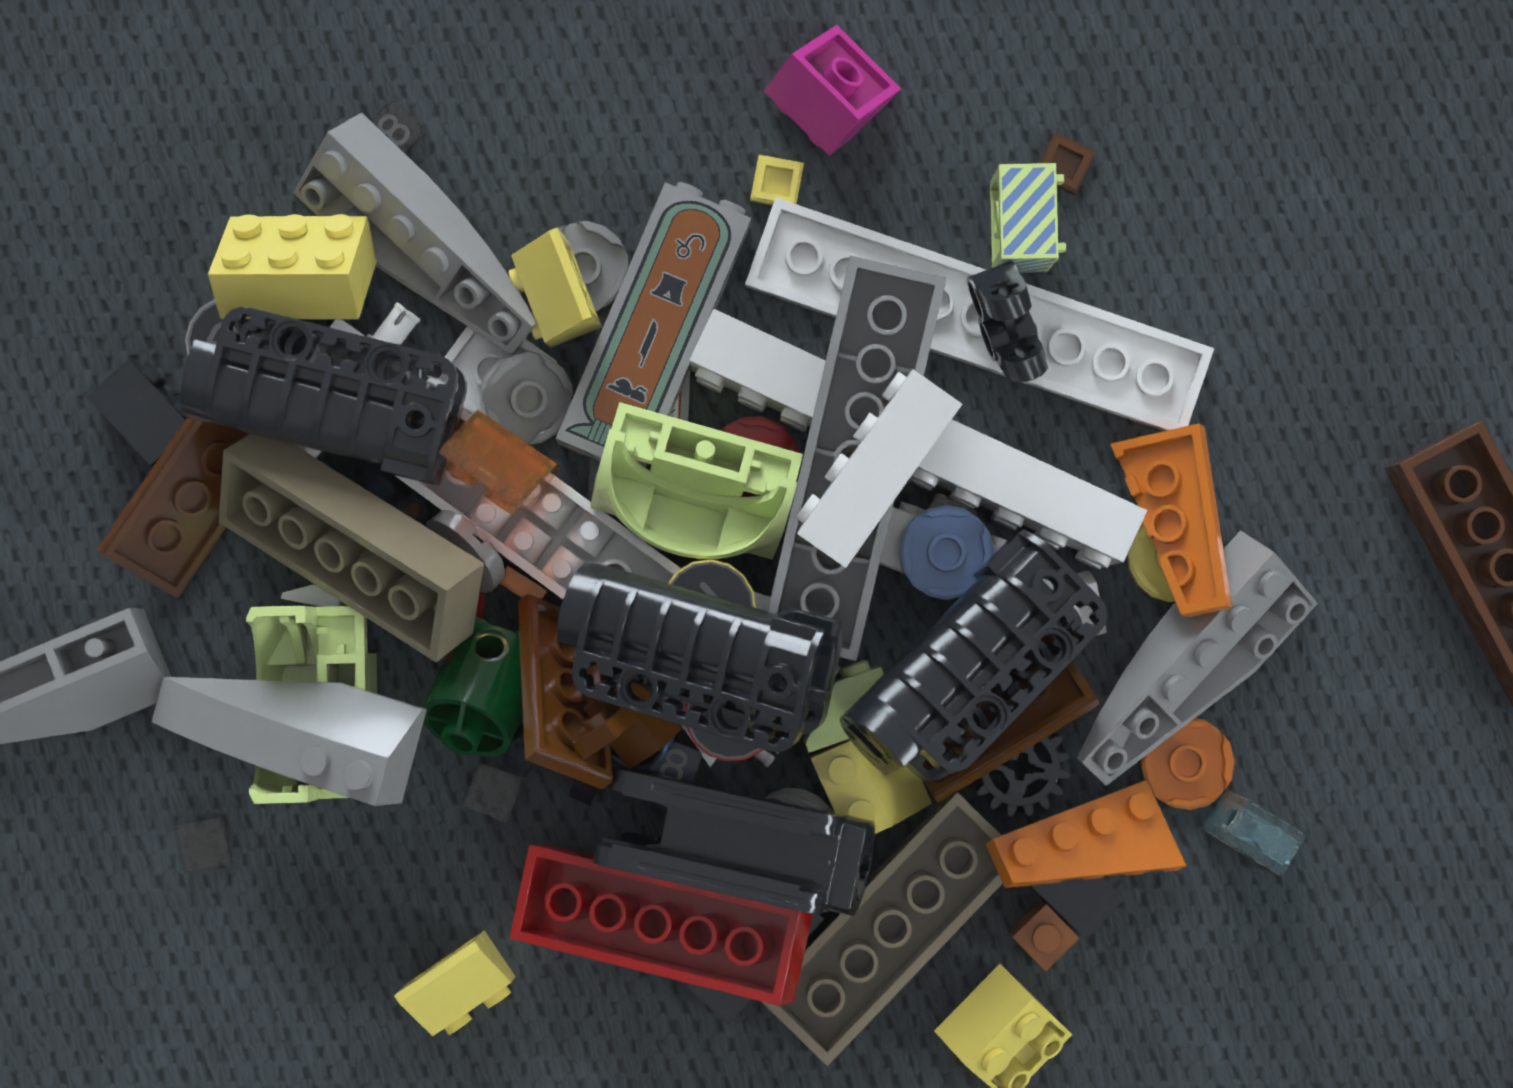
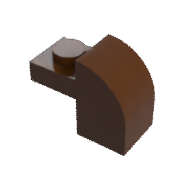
[572,682,682,770]

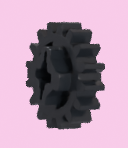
[975,735,1070,816]

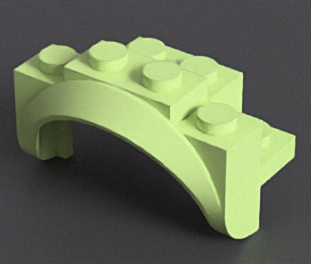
[590,402,803,560]

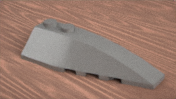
[152,677,427,806]

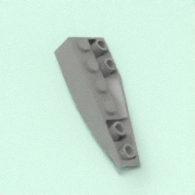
[1077,530,1318,786]

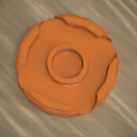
[1140,718,1235,810]

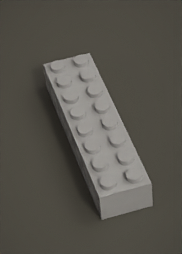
[768,256,947,661]

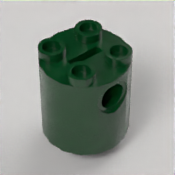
[422,617,523,757]

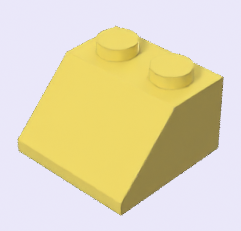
[509,227,602,348]
[809,739,932,834]
[394,930,515,1036]

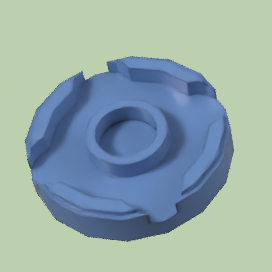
[899,505,994,600]

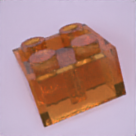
[439,409,561,515]

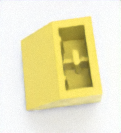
[934,964,1072,1088]

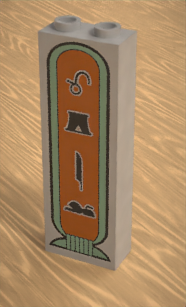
[555,182,751,470]

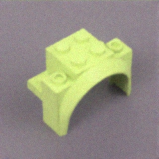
[246,606,377,804]

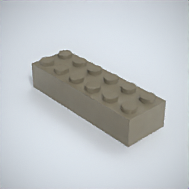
[219,433,484,662]
[762,792,1003,1066]

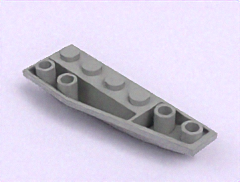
[293,113,537,354]
[0,608,171,744]

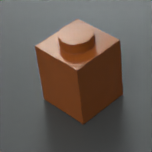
[1007,899,1079,971]

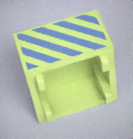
[990,163,1066,273]

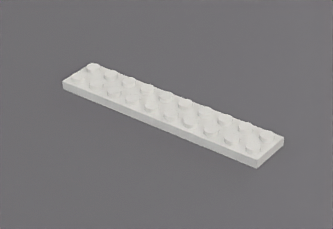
[745,197,1214,431]

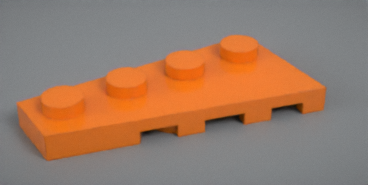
[1110,423,1233,618]
[986,780,1187,888]

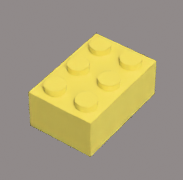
[208,214,377,319]

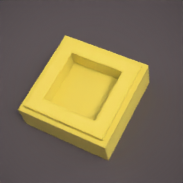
[750,155,804,206]

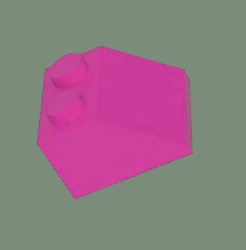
[764,25,901,156]

